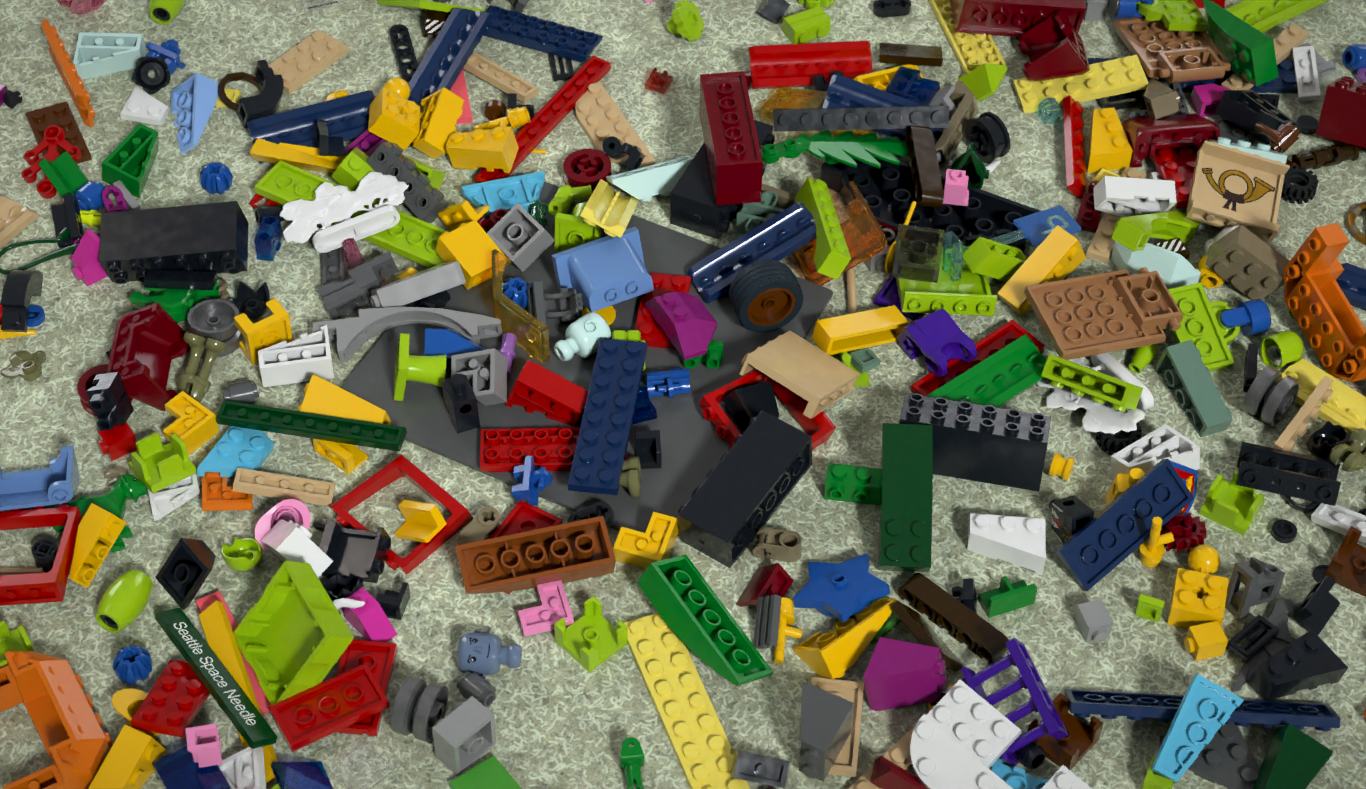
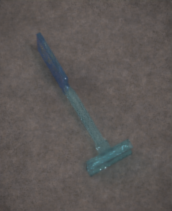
[942,205,1082,282]

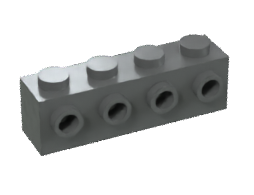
[366,142,449,223]

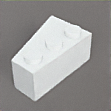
[1111,424,1200,479]
[260,519,333,577]

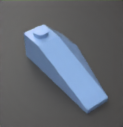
[170,73,218,154]

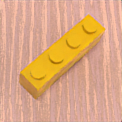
[812,305,909,355]

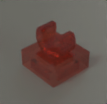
[645,68,673,94]

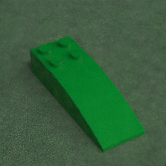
[1203,0,1278,87]
[636,554,773,686]

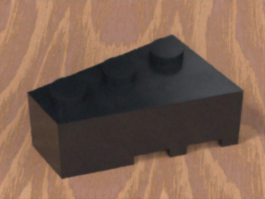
[1214,90,1297,144]
[1248,629,1349,700]

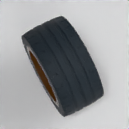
[729,260,803,332]

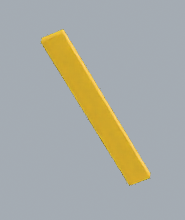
[199,600,282,784]

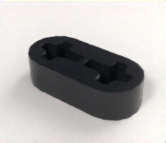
[873,0,911,18]
[567,501,614,526]

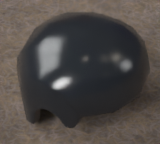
[323,572,363,602]

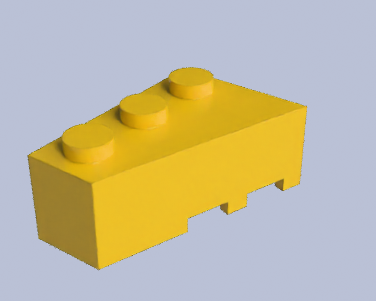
[413,87,464,159]
[1087,107,1132,173]
[445,127,519,173]
[88,725,169,789]

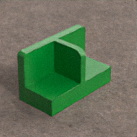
[977,576,1037,618]

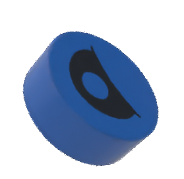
[27,305,45,327]

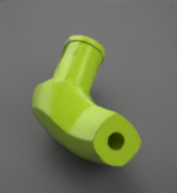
[548,184,592,216]

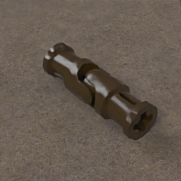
[1291,144,1359,170]

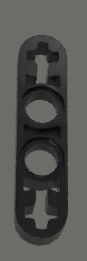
[390,24,418,83]

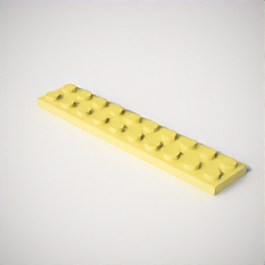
[624,613,750,789]

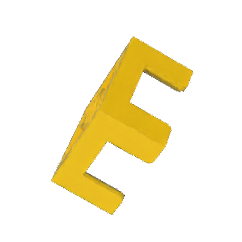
[234,298,293,365]

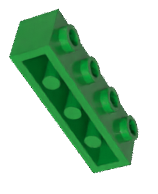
[824,463,881,505]

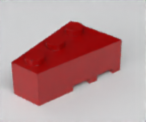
[505,360,588,426]

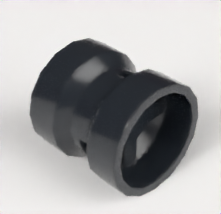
[31,539,58,572]

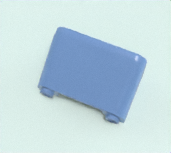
[0,446,80,511]

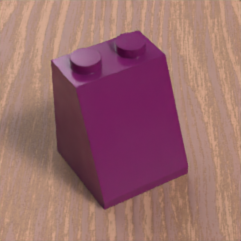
[863,637,948,711]

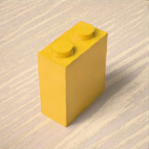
[435,220,508,290]

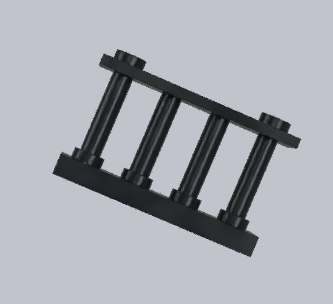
[1236,442,1341,506]

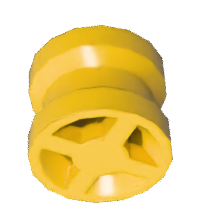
[1049,453,1075,481]

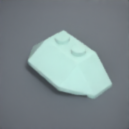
[606,155,694,202]
[1111,241,1201,289]

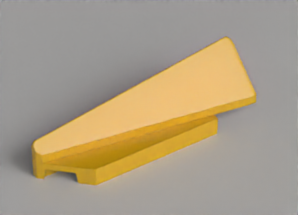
[250,138,347,174]

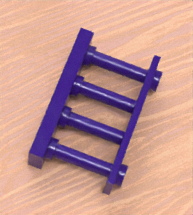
[961,638,1068,766]

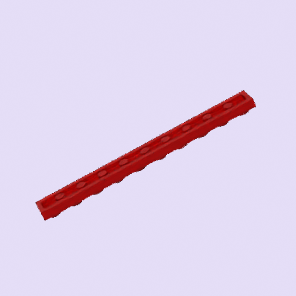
[474,55,611,184]

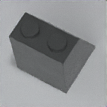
[799,682,854,781]

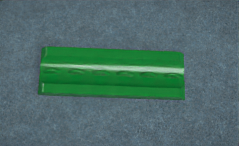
[927,334,1047,408]

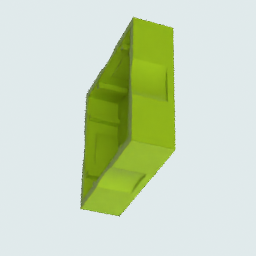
[233,560,354,706]

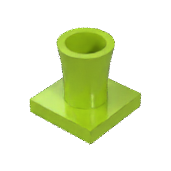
[554,202,601,254]
[393,333,446,401]

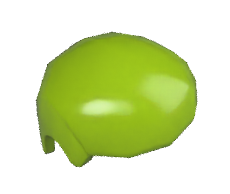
[221,538,263,572]

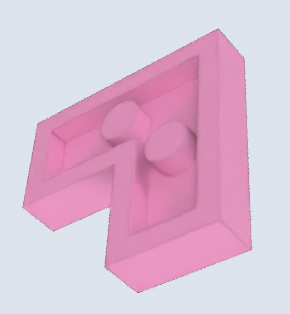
[518,580,574,637]

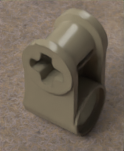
[457,507,500,545]
[752,527,802,562]

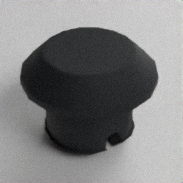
[3,90,22,109]

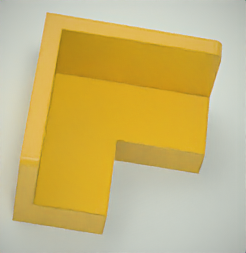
[163,391,219,456]
[613,511,679,569]

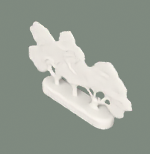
[280,171,409,253]
[1037,353,1154,434]

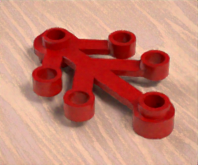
[22,125,82,199]

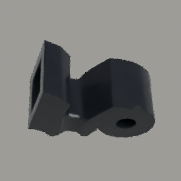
[602,136,646,171]

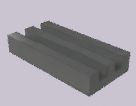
[753,594,781,649]

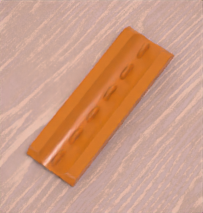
[41,19,96,127]

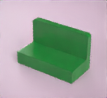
[38,152,89,198]

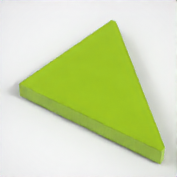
[377,0,485,13]

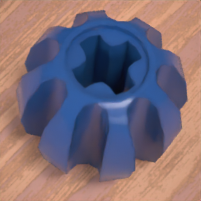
[199,162,233,195]
[498,277,528,312]
[113,645,153,684]

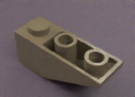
[1143,78,1180,120]

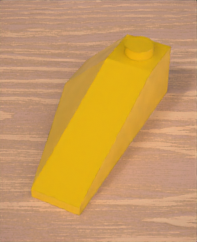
[793,597,897,679]

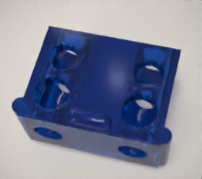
[254,215,283,261]

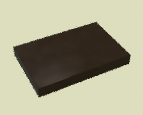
[879,43,943,67]
[891,600,964,671]

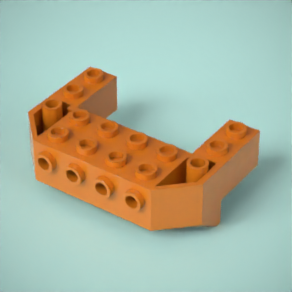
[1284,223,1366,382]
[0,651,113,789]

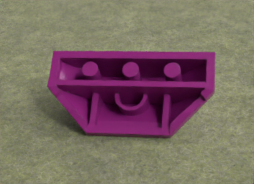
[645,291,717,360]

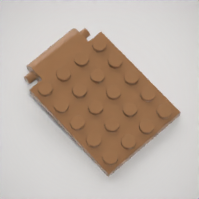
[1113,17,1231,84]
[1024,267,1183,360]

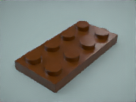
[25,101,92,164]

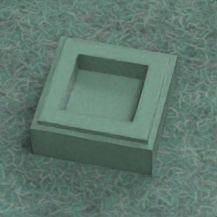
[849,347,881,374]

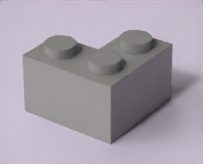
[451,348,507,406]

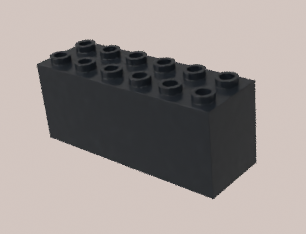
[670,120,775,240]
[99,201,249,284]
[899,393,1051,492]
[677,410,813,568]

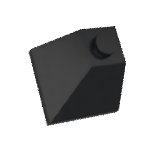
[155,538,216,610]

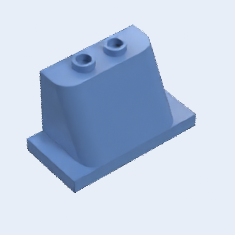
[552,227,654,312]

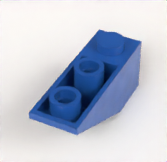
[424,328,487,358]

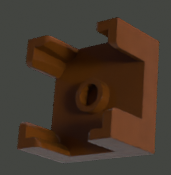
[1324,526,1366,597]
[1027,693,1103,770]

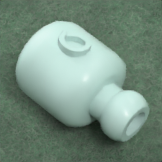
[554,312,611,361]

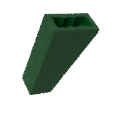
[1253,723,1333,789]

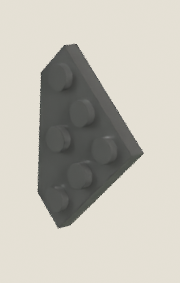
[1159,722,1259,789]

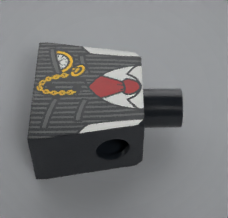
[1049,496,1094,545]

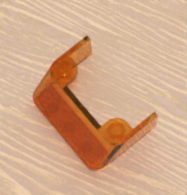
[790,180,888,286]

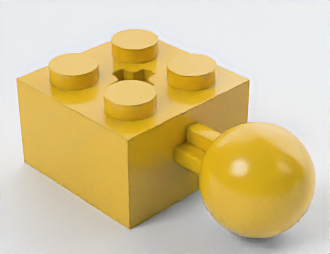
[368,77,420,150]
[1167,545,1229,629]

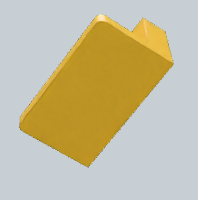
[437,200,490,231]
[312,438,368,474]
[394,500,447,543]

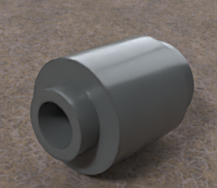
[223,380,259,404]
[457,671,496,707]

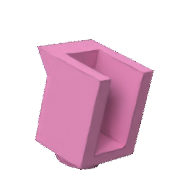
[943,169,969,206]
[185,723,223,768]

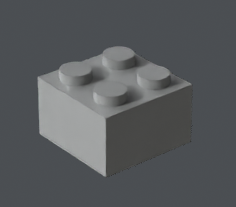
[487,203,555,272]
[432,696,497,776]

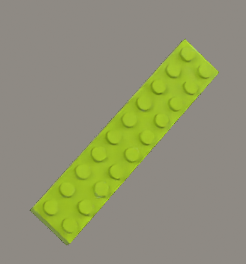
[254,160,449,268]

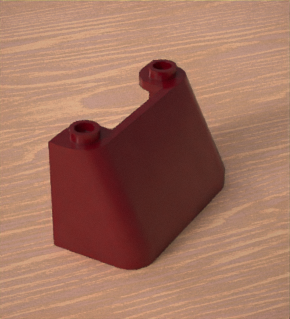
[1018,9,1090,82]
[1121,114,1220,168]
[106,303,189,412]

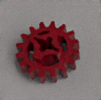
[1160,511,1207,553]

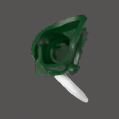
[944,142,1000,189]

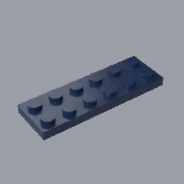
[1056,459,1195,591]

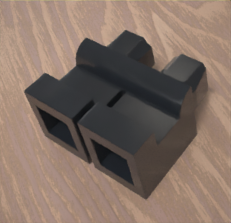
[87,372,134,431]

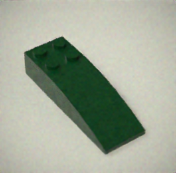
[878,423,933,573]

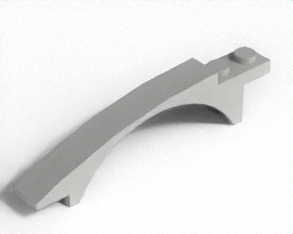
[312,306,503,363]

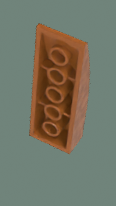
[455,516,616,594]

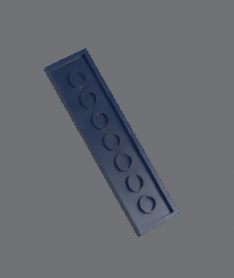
[568,338,647,495]

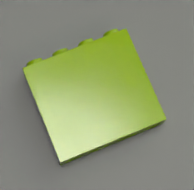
[893,245,997,316]

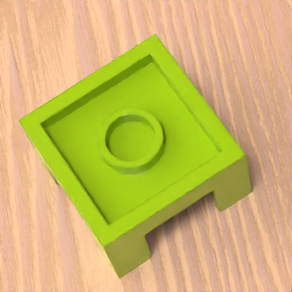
[554,596,628,672]

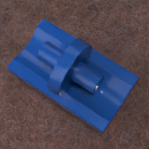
[146,39,186,75]
[646,367,690,399]
[511,456,553,506]

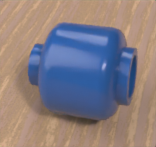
[1342,44,1366,71]
[74,181,105,212]

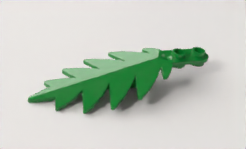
[760,130,908,168]

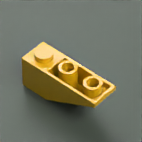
[69,503,127,588]

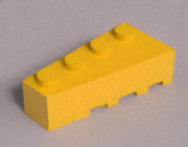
[997,225,1086,316]

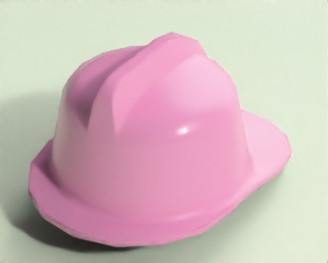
[254,499,311,551]

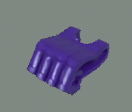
[897,309,977,377]

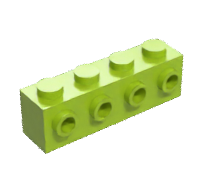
[1041,354,1143,412]

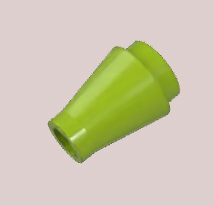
[1128,344,1158,374]

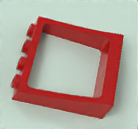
[699,369,836,450]
[330,455,473,575]
[0,504,82,606]

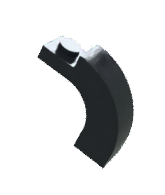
[237,59,284,128]
[1,270,43,333]

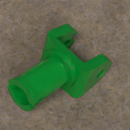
[620,737,645,789]

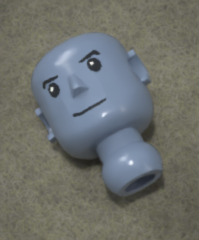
[457,630,522,678]

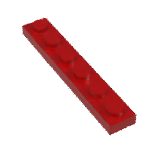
[1063,95,1087,199]

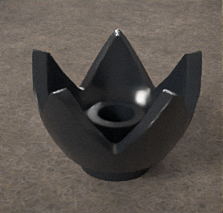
[132,56,170,95]
[229,281,270,319]

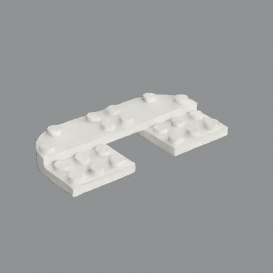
[910,680,1092,789]

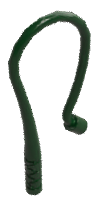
[0,228,79,275]

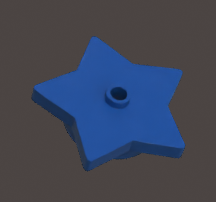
[793,554,890,622]

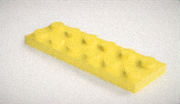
[1013,55,1148,113]

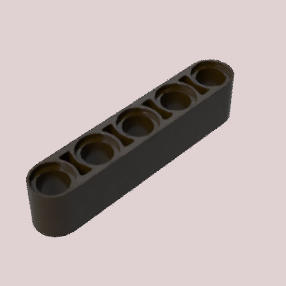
[905,125,944,208]
[898,573,1009,665]

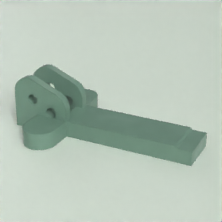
[737,191,817,240]

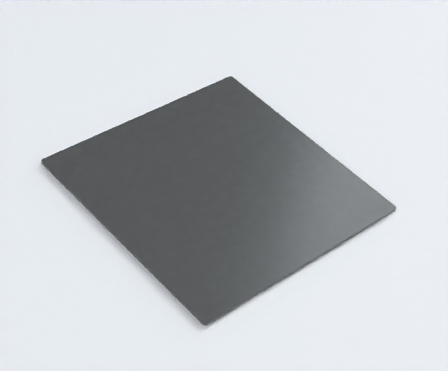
[340,173,833,533]

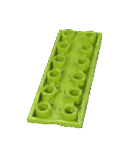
[1225,0,1328,33]

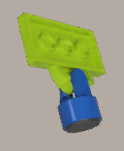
[1107,0,1209,32]
[1159,282,1271,372]

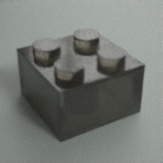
[892,224,944,283]

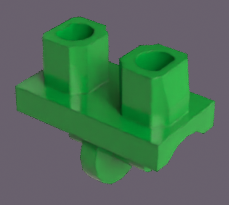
[681,341,723,369]

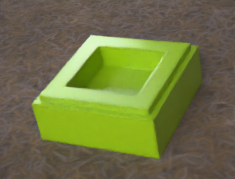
[1134,593,1165,623]

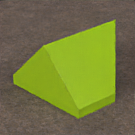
[958,63,1008,101]

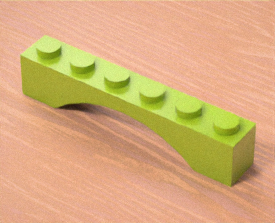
[795,177,851,280]
[1111,210,1200,252]

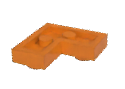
[202,472,253,511]

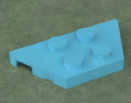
[461,171,545,217]
[197,426,274,477]

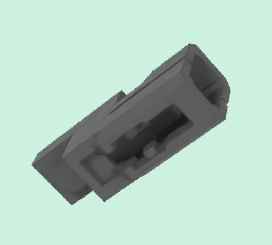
[318,252,399,320]

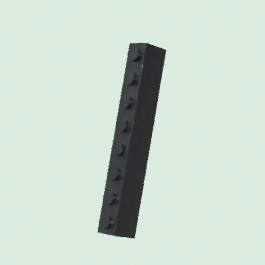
[773,105,949,132]

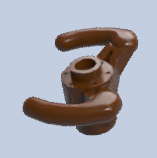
[1254,122,1300,169]

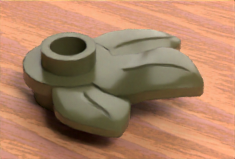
[0,351,46,381]

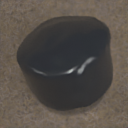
[1306,421,1349,460]

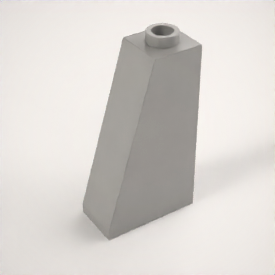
[370,261,466,308]

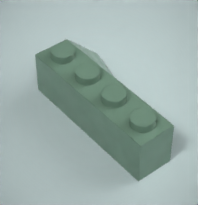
[1154,340,1232,437]

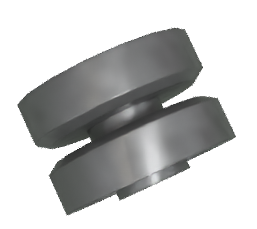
[187,299,242,357]
[1242,365,1301,427]
[391,675,449,743]

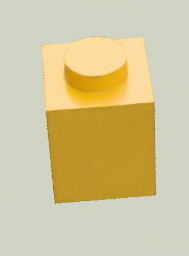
[1184,621,1228,661]

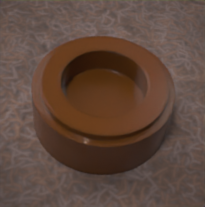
[484,100,506,120]

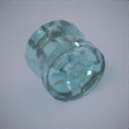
[1038,97,1063,124]

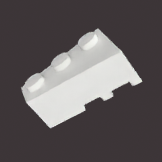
[1093,176,1177,218]
[258,325,334,387]
[967,513,1046,575]

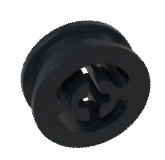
[965,112,1010,163]

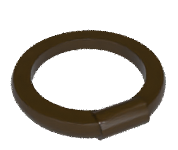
[218,72,262,111]

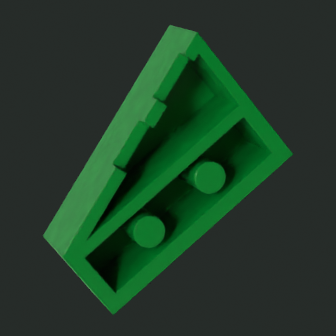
[102,123,159,198]

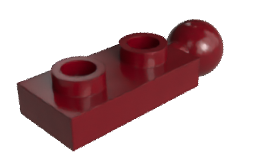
[1075,181,1102,233]

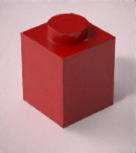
[97,422,137,461]

